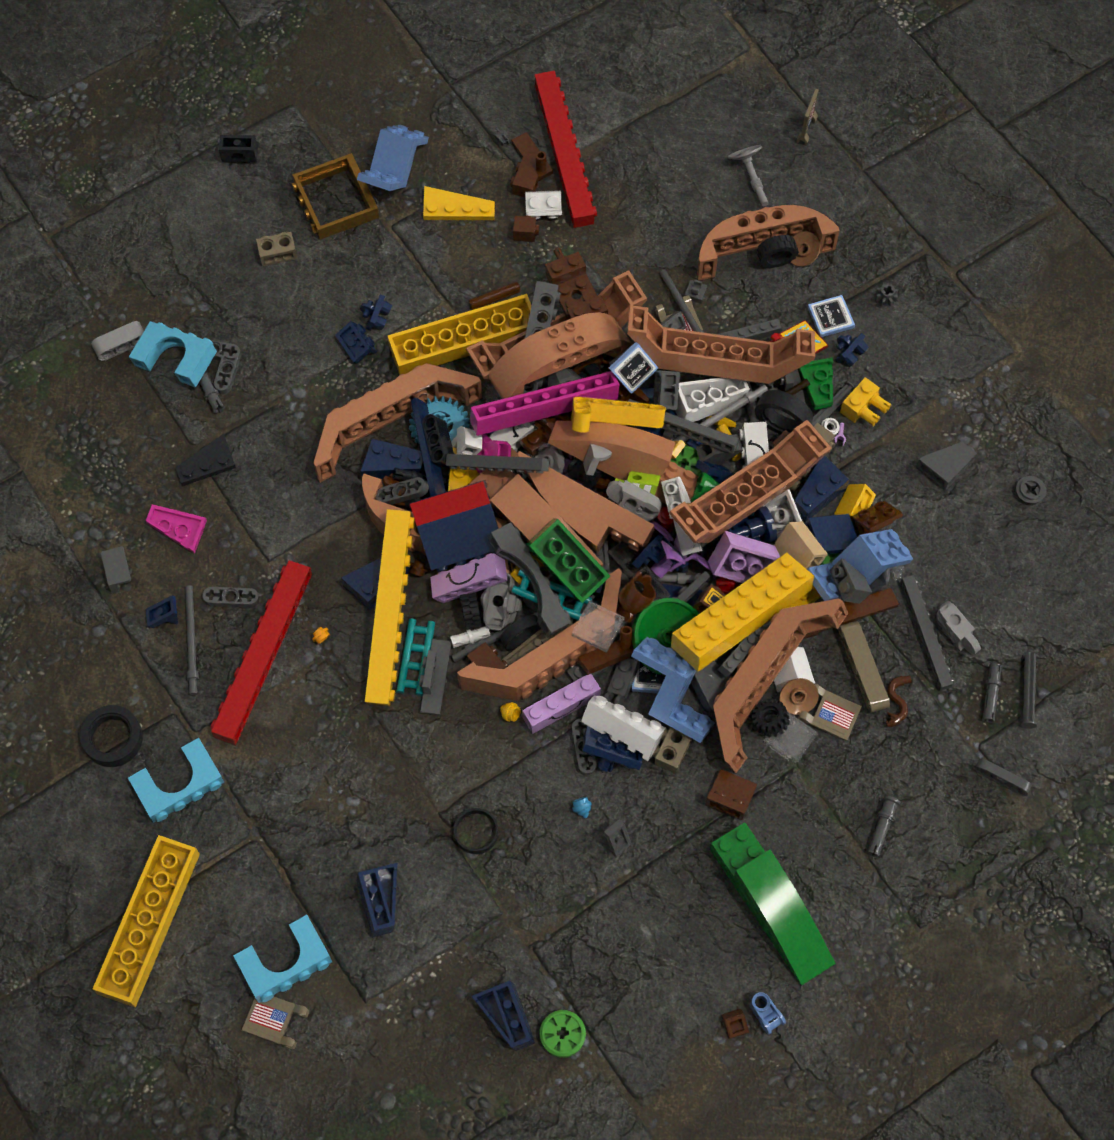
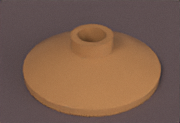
[791,231,821,267]
[779,678,819,715]

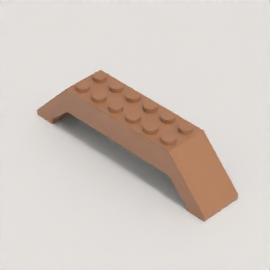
[466,270,647,380]
[627,305,815,384]
[314,363,482,483]
[669,420,832,543]
[457,568,622,701]
[713,598,848,773]

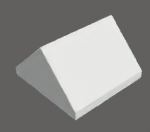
[763,489,802,538]
[774,647,815,693]

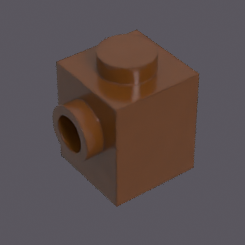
[513,216,539,242]

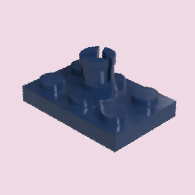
[582,726,643,772]

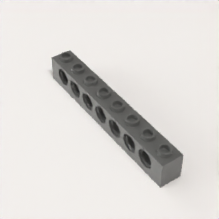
[517,281,561,428]

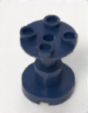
[718,506,777,543]

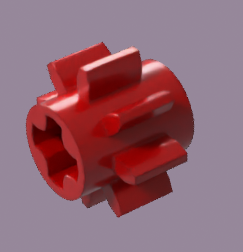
[716,577,740,595]

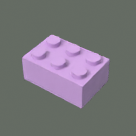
[708,531,780,583]

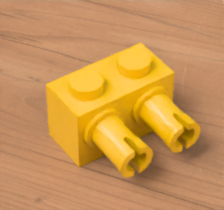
[840,377,892,427]

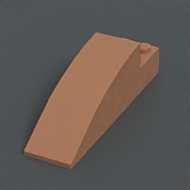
[548,421,698,504]
[517,451,654,554]
[470,469,604,566]

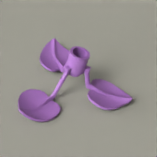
[649,520,717,579]

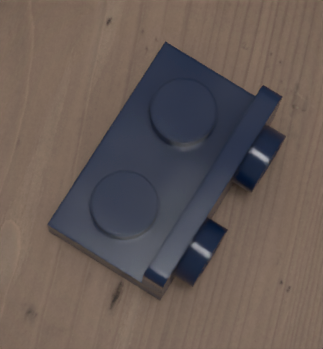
[335,321,377,364]
[632,534,673,569]

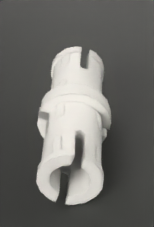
[450,626,490,648]

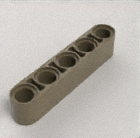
[838,621,890,713]

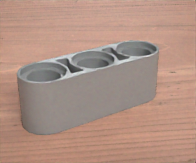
[91,321,144,361]

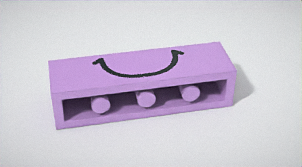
[430,554,507,603]
[522,674,601,734]

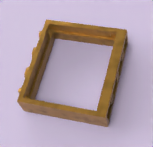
[292,153,379,240]

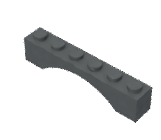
[488,522,571,638]

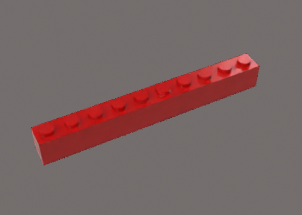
[534,70,597,228]
[210,560,312,746]

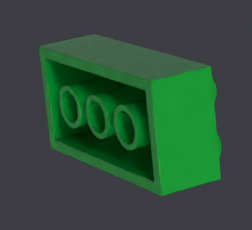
[526,518,610,603]

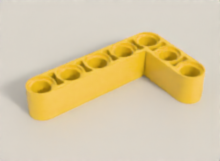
[571,397,666,432]

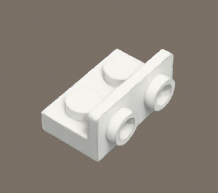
[525,191,562,219]

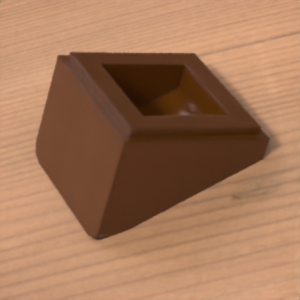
[721,1009,749,1039]

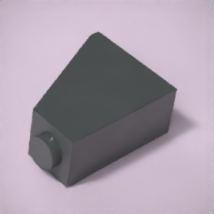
[916,442,977,490]
[691,661,732,712]

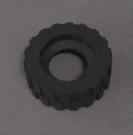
[756,235,799,268]

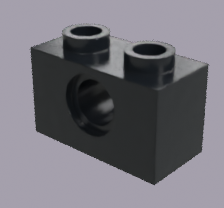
[219,135,258,162]

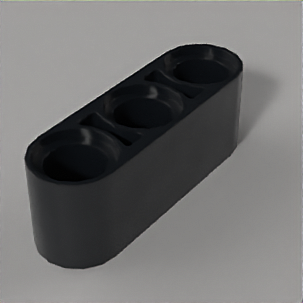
[422,414,454,468]

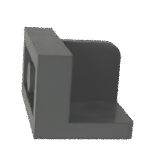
[101,546,131,593]

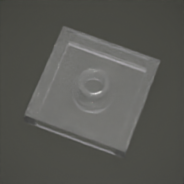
[572,601,625,653]
[763,711,818,765]

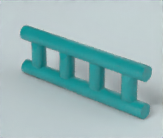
[511,569,592,621]
[396,618,435,696]

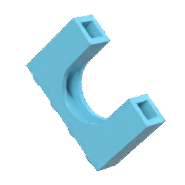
[129,321,217,387]
[128,738,224,823]
[233,915,332,1003]

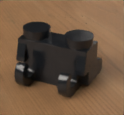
[567,457,605,490]

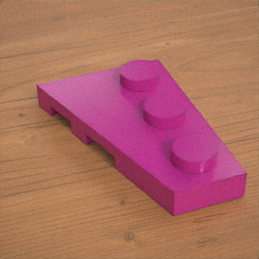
[146,504,207,554]

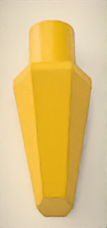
[706,414,737,427]

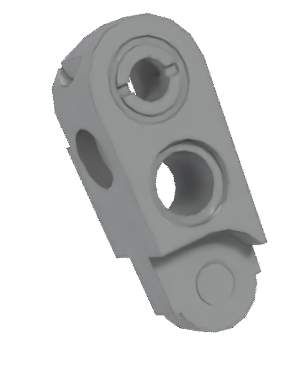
[606,480,661,522]
[936,601,981,655]

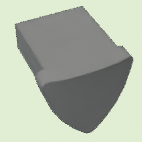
[583,444,612,476]

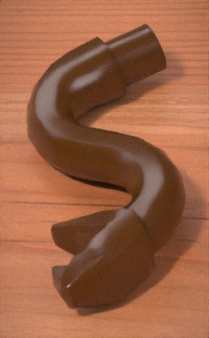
[885,675,912,727]

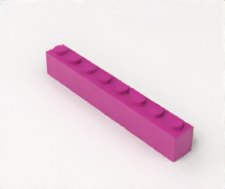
[470,371,620,436]

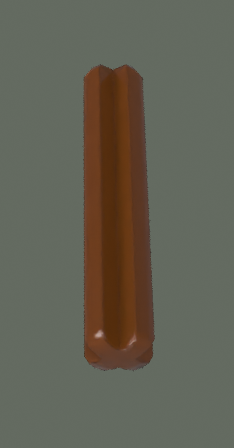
[469,282,520,309]

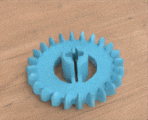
[409,396,470,443]

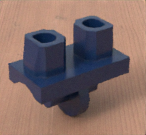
[360,294,392,331]
[835,333,869,367]

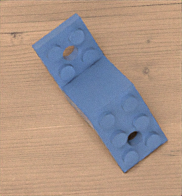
[357,125,429,191]
[807,529,913,601]
[631,637,715,743]

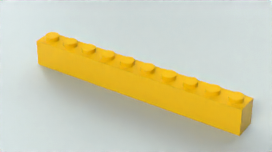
[365,509,415,706]

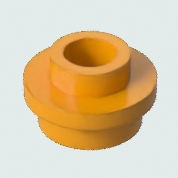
[312,627,330,644]

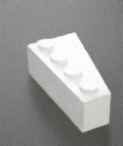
[675,378,750,422]
[581,695,666,761]

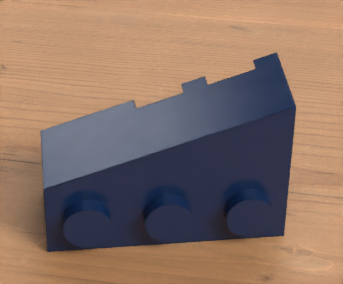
[361,439,425,479]
[794,456,849,522]
[356,863,397,938]

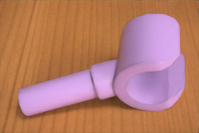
[834,423,846,446]

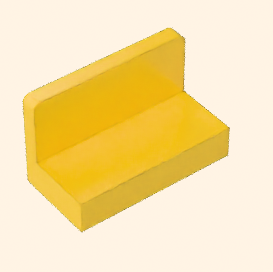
[834,484,876,524]

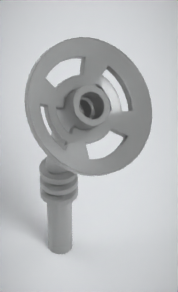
[728,145,769,207]

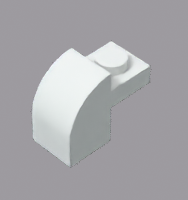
[451,426,482,455]

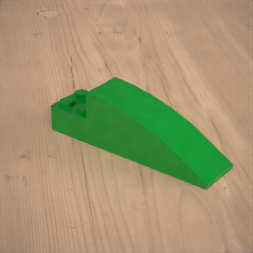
[710,822,836,986]

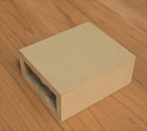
[774,521,827,569]

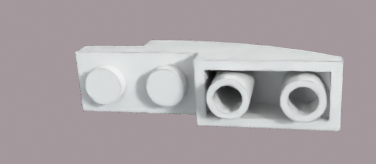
[661,477,702,556]

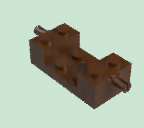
[545,248,608,320]

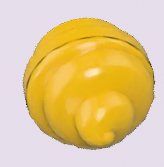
[500,702,521,722]

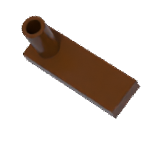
[511,132,553,181]
[578,626,634,675]

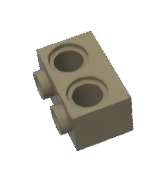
[256,232,297,267]
[653,727,693,774]

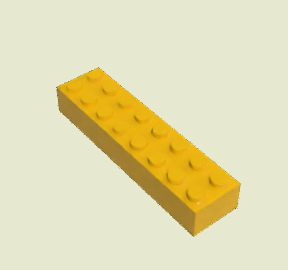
[388,294,532,375]
[671,553,814,672]
[93,835,200,1008]

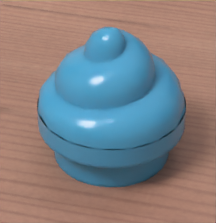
[572,797,592,818]

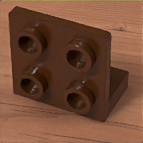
[852,501,903,536]
[705,769,757,820]

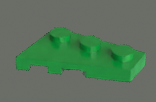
[798,357,833,410]

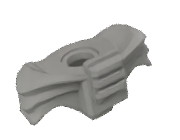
[480,573,523,631]

